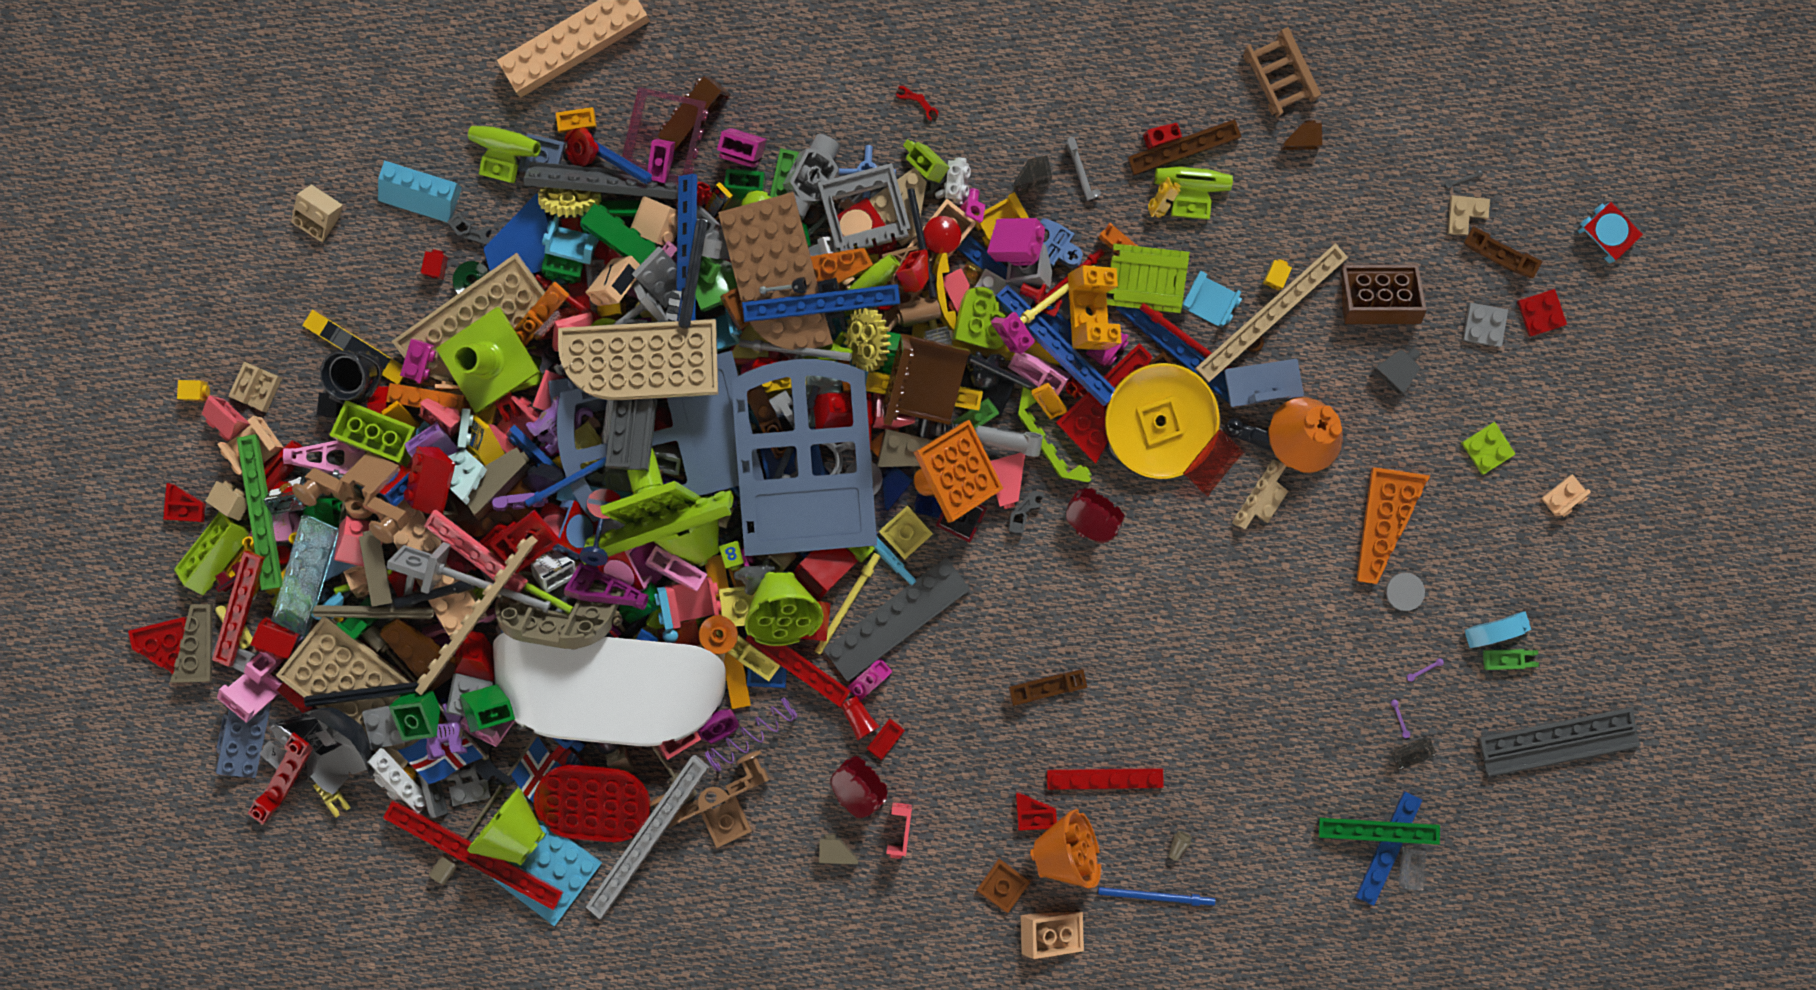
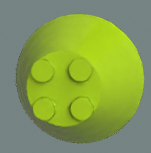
[654,494,720,567]
[745,572,824,646]
[467,787,545,866]

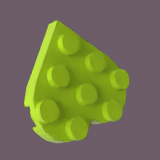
[952,287,1006,349]

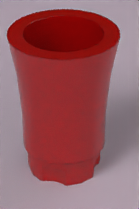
[841,696,880,741]

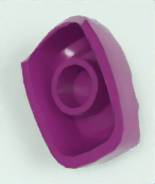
[697,709,739,744]

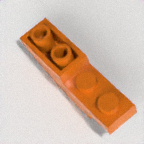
[514,282,570,347]

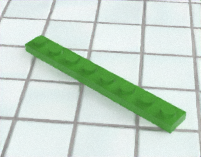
[237,434,283,590]

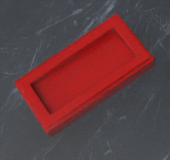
[866,718,905,760]

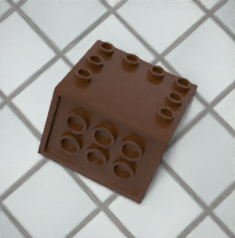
[882,333,970,426]

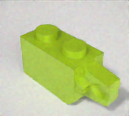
[903,139,950,183]

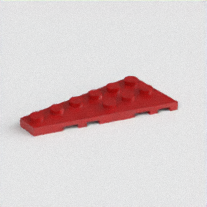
[1056,343,1153,464]

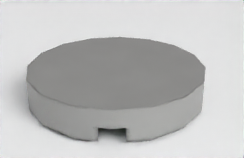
[1386,573,1425,611]

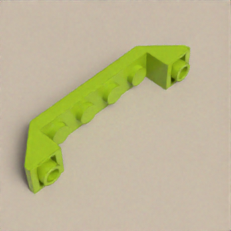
[1017,387,1092,483]

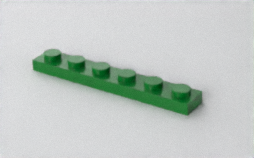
[1319,817,1440,845]

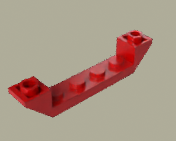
[247,732,313,825]

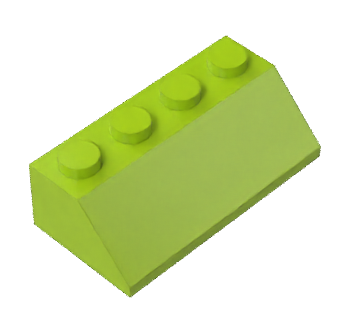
[329,401,416,467]
[174,511,250,595]

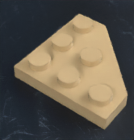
[869,167,927,247]

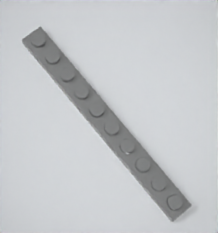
[586,755,710,919]

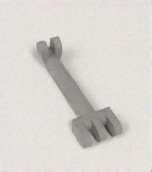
[1066,137,1101,201]

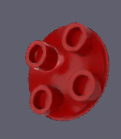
[923,216,961,254]

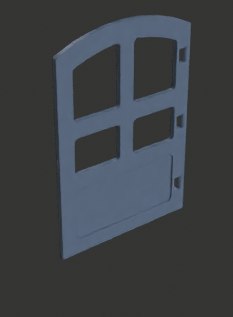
[557,351,764,522]
[731,359,877,556]

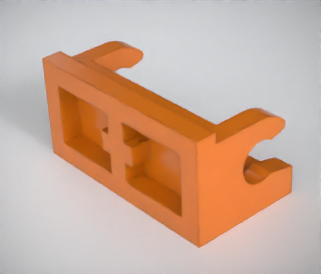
[1098,223,1138,255]

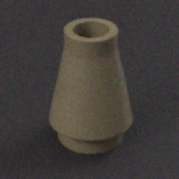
[1168,830,1192,861]

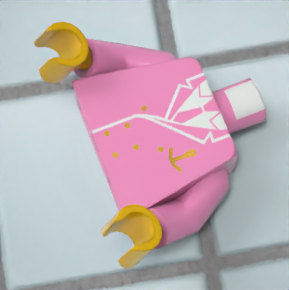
[242,499,304,550]

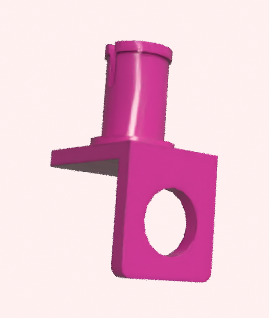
[959,188,985,223]

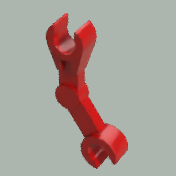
[896,85,938,121]

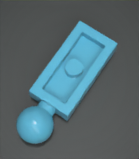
[654,586,678,643]

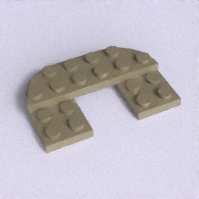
[495,570,624,650]

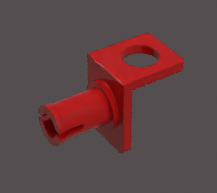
[1019,283,1062,317]

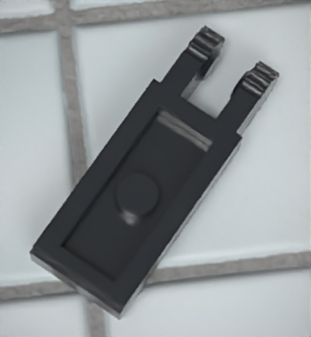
[817,277,848,335]

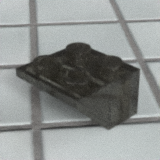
[1012,155,1052,196]

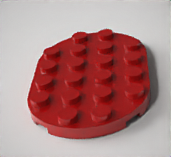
[534,765,651,842]

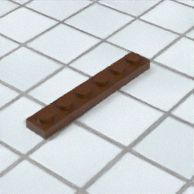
[1127,119,1242,176]

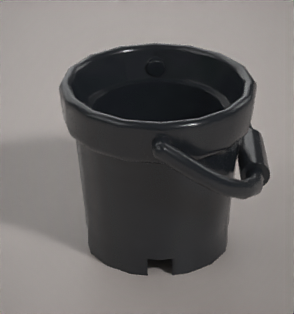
[320,350,383,405]

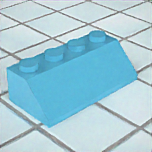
[378,161,462,223]

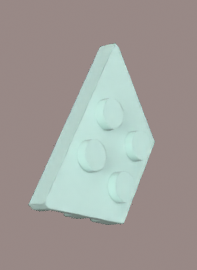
[448,449,487,504]

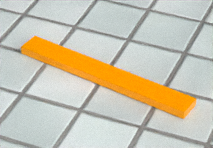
[705,554,751,709]

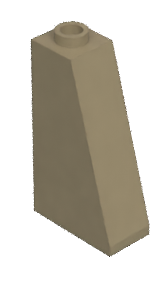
[468,447,530,520]
[359,531,392,607]

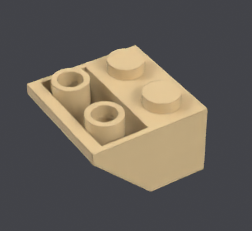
[291,184,343,243]

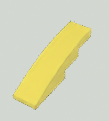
[717,630,780,681]

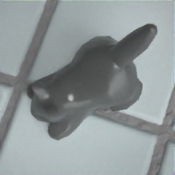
[734,559,775,595]

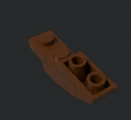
[747,384,794,460]

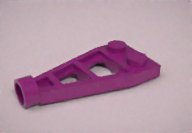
[564,563,649,610]

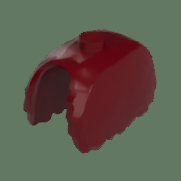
[1066,487,1125,544]
[830,756,888,818]

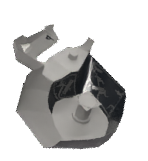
[260,707,375,795]

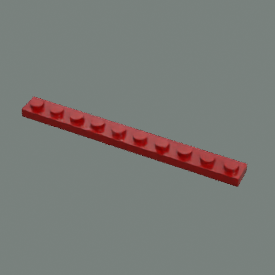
[383,800,564,910]

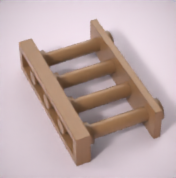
[1243,27,1321,118]

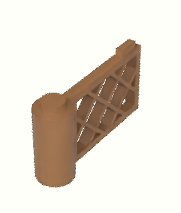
[879,245,941,328]

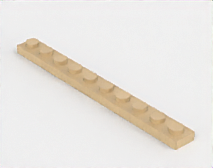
[1195,243,1348,383]
[415,536,538,695]

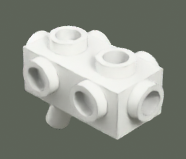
[935,157,971,205]

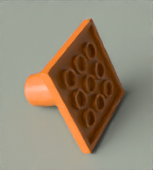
[913,420,1004,523]

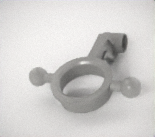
[769,390,855,478]

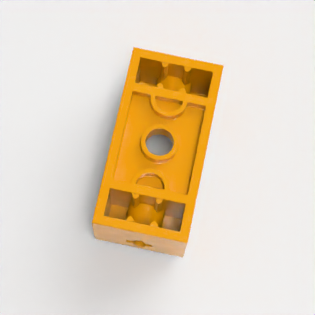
[1068,265,1122,350]

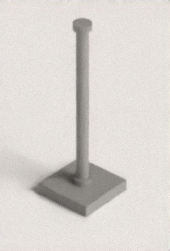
[554,280,668,376]
[421,542,551,613]
[387,545,431,665]

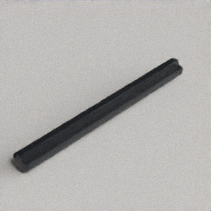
[678,218,708,329]
[304,682,419,707]

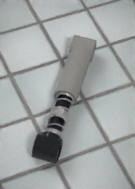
[917,418,1043,457]

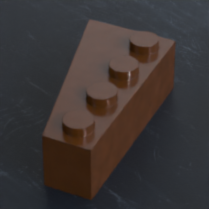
[657,76,730,151]
[380,618,456,691]

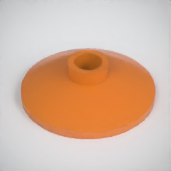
[699,615,738,654]

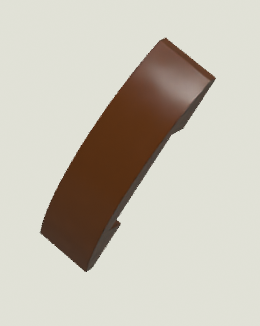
[1464,226,1543,279]
[1008,669,1088,706]

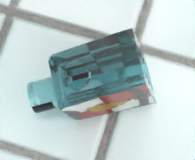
[263,475,306,515]

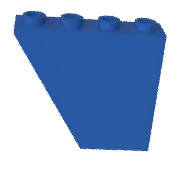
[483,193,553,277]

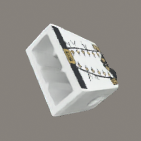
[530,550,576,593]

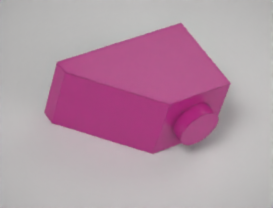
[647,139,675,183]

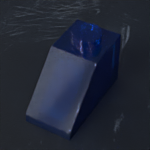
[882,466,913,511]

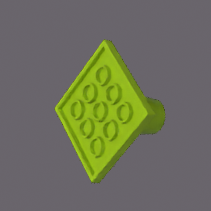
[436,307,540,414]
[600,448,701,525]

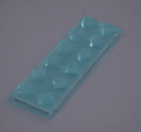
[271,515,339,636]

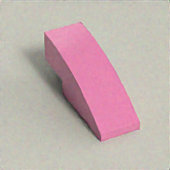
[1008,353,1071,395]
[645,546,707,591]
[244,636,303,684]

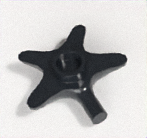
[527,333,561,374]

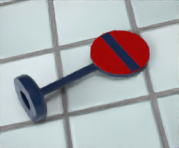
[579,489,621,566]

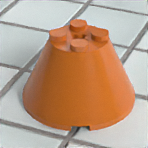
[1268,397,1343,473]
[1030,809,1101,889]

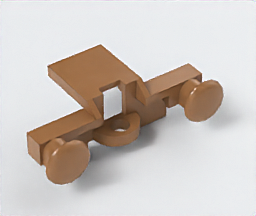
[292,451,409,544]
[650,751,770,848]

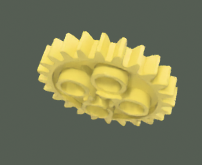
[538,187,601,218]
[843,308,891,372]

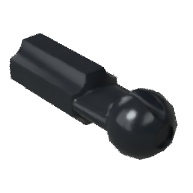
[1225,418,1273,452]

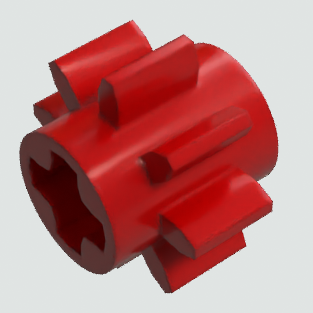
[697,182,713,206]
[1065,375,1087,398]

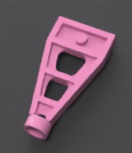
[283,440,365,475]

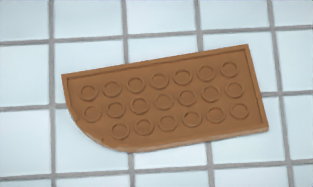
[718,192,833,350]

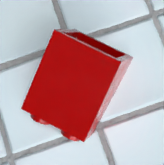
[793,548,858,601]

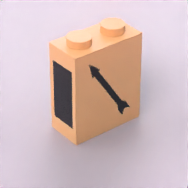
[585,256,640,306]

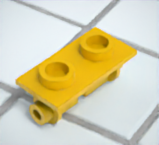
[1148,177,1181,218]

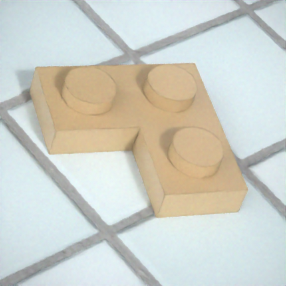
[1448,195,1490,236]

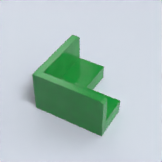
[336,597,379,640]

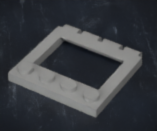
[818,163,911,251]

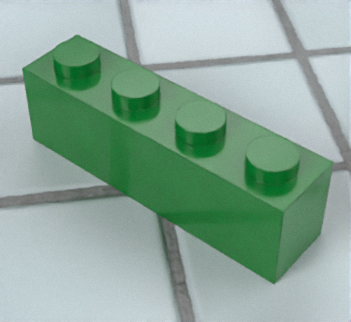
[580,203,657,265]

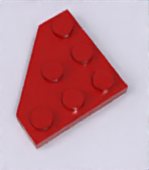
[128,617,187,674]

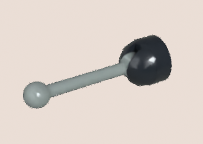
[759,277,807,294]

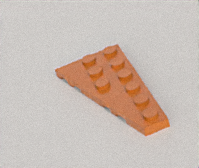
[811,248,873,284]
[1356,467,1430,584]

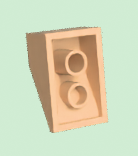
[1021,912,1084,959]

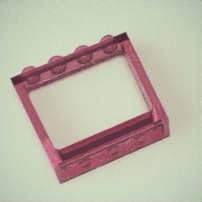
[622,86,708,182]

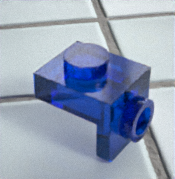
[913,494,942,518]

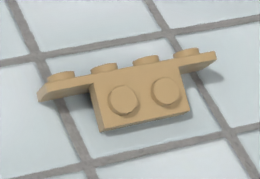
[1232,460,1288,529]

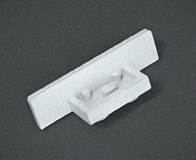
[368,748,426,813]

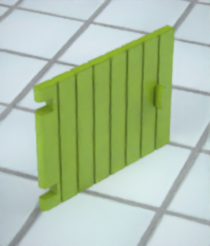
[1107,243,1190,313]

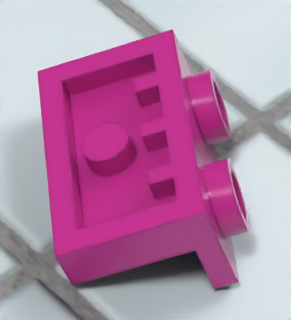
[991,312,1035,354]
[1086,332,1129,368]
[400,338,436,384]

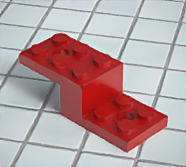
[482,510,560,582]

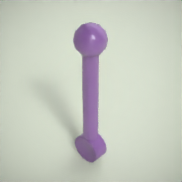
[1407,659,1444,682]
[1391,700,1410,738]

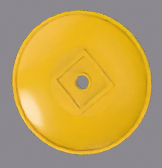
[1105,363,1220,479]

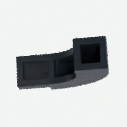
[473,737,516,787]

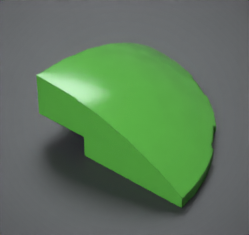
[696,258,738,312]

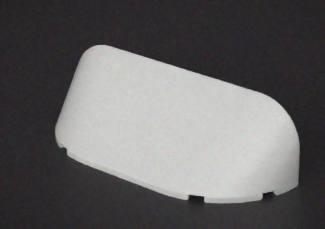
[493,633,726,746]

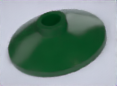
[452,261,489,294]

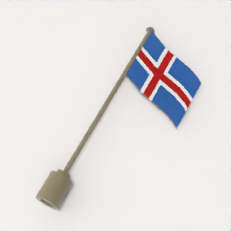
[361,625,489,784]
[429,732,562,885]

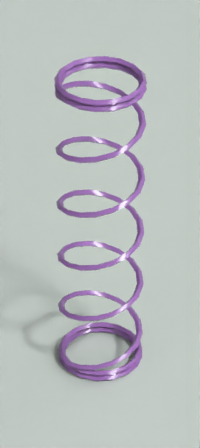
[705,697,798,773]

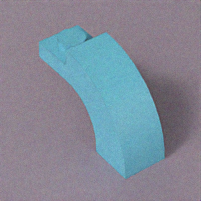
[1464,611,1531,648]

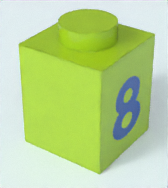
[719,541,744,571]

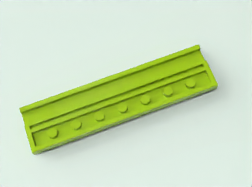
[581,490,734,565]

